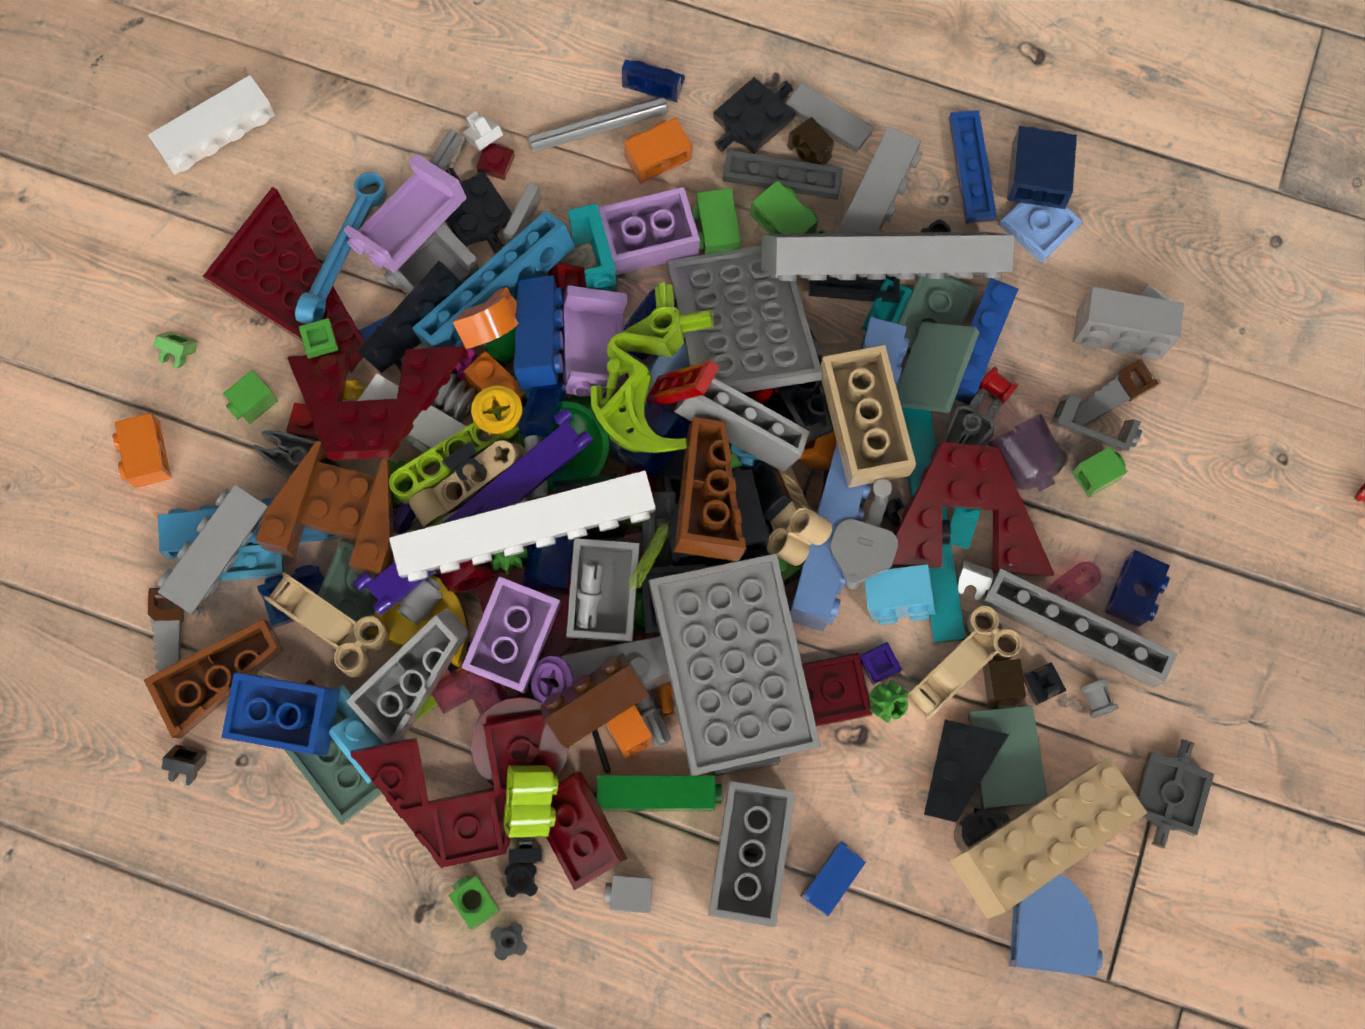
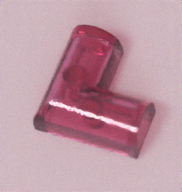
[432,668,507,715]

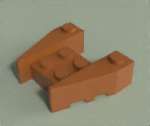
[256,441,395,578]

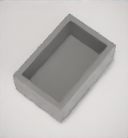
[1073,287,1184,360]
[566,538,639,642]

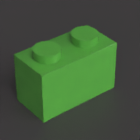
[750,180,819,234]
[691,188,741,254]

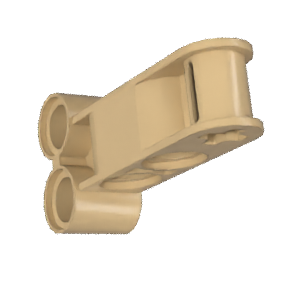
[408,440,525,529]
[767,466,832,566]
[264,572,389,677]
[906,606,1022,720]

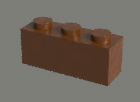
[540,653,649,749]

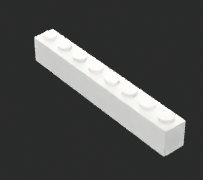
[389,471,656,582]

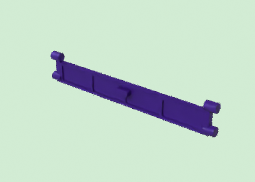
[353,408,593,616]

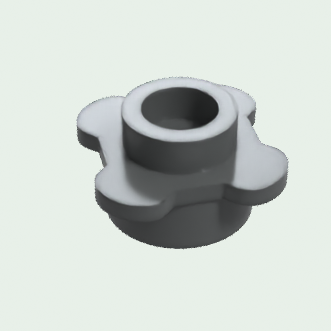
[490,922,527,960]

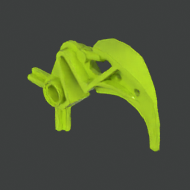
[591,282,714,453]

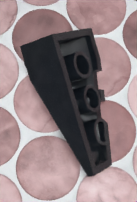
[770,328,834,442]

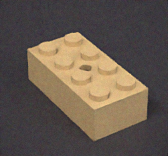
[820,345,916,488]

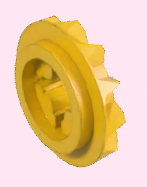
[471,386,522,435]

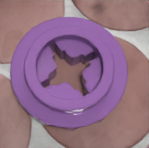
[531,656,576,704]

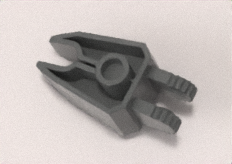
[943,390,1002,446]
[253,430,343,479]

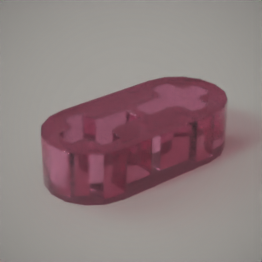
[1047,561,1101,603]

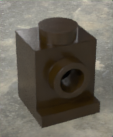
[787,117,834,165]

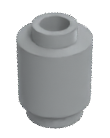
[397,577,443,625]

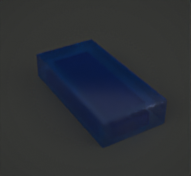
[518,382,567,436]

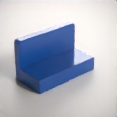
[801,841,866,917]

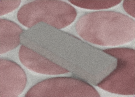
[786,82,874,153]

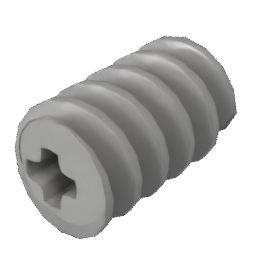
[434,373,476,422]

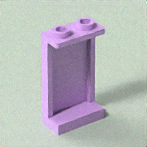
[344,154,467,273]
[561,285,628,398]

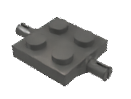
[1136,739,1214,849]

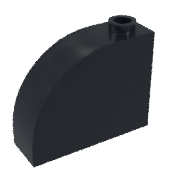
[669,468,769,566]

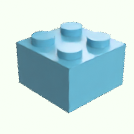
[865,564,936,625]

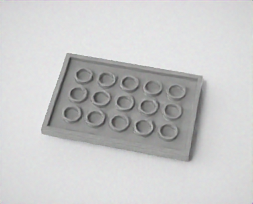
[667,245,822,393]
[648,554,821,776]

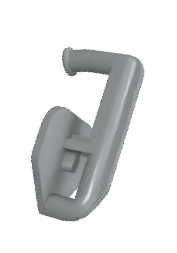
[830,478,898,590]

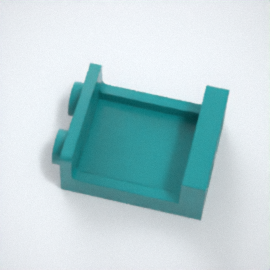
[568,203,617,292]

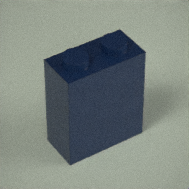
[1007,126,1077,209]

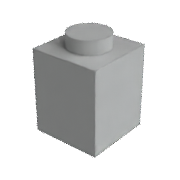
[604,876,653,914]

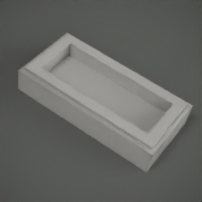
[503,183,541,245]

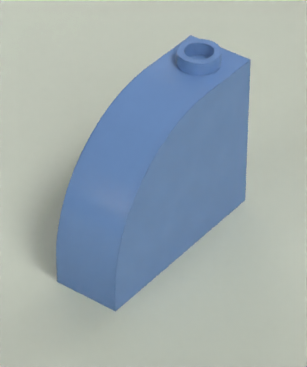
[1009,874,1103,977]

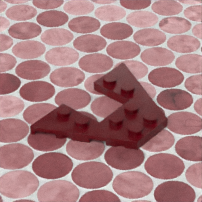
[288,346,468,460]
[892,442,1054,577]
[350,712,546,868]

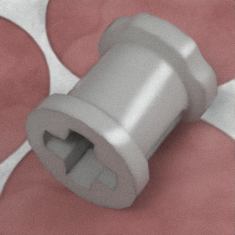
[1080,678,1119,718]

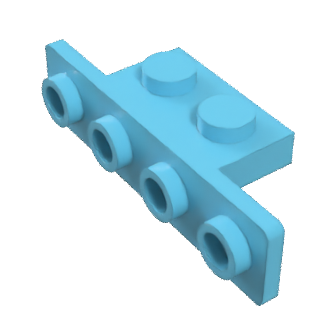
[328,685,384,784]

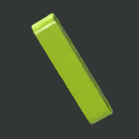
[389,406,527,504]

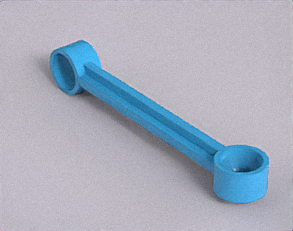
[295,172,386,324]

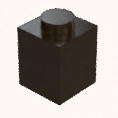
[983,659,1026,709]

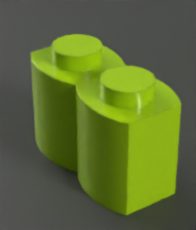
[504,766,558,837]

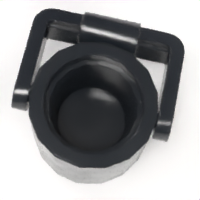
[954,808,1010,852]

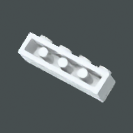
[148,75,275,175]

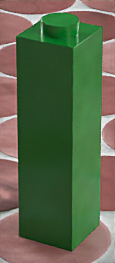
[597,775,722,812]

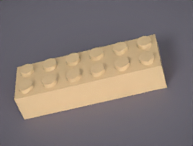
[950,757,1147,919]

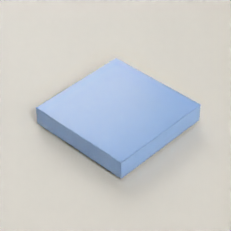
[998,202,1083,263]

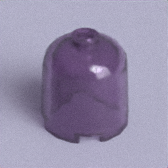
[987,414,1064,492]

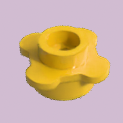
[342,380,367,400]

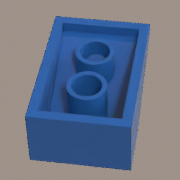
[221,673,340,755]

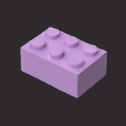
[598,187,700,275]
[461,576,561,693]

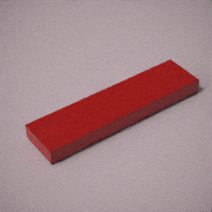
[646,360,720,408]

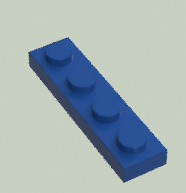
[949,110,997,224]

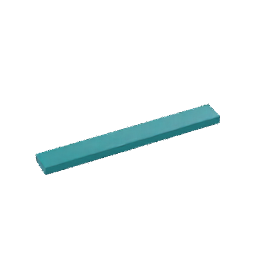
[901,407,966,644]

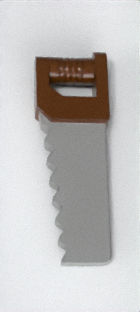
[1072,359,1161,426]
[148,588,184,672]

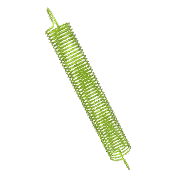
[629,520,670,592]

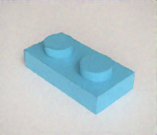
[219,545,285,582]

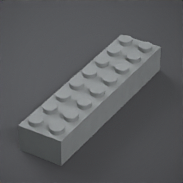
[761,232,1015,281]

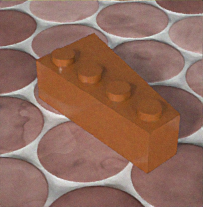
[674,417,746,561]
[144,619,284,738]

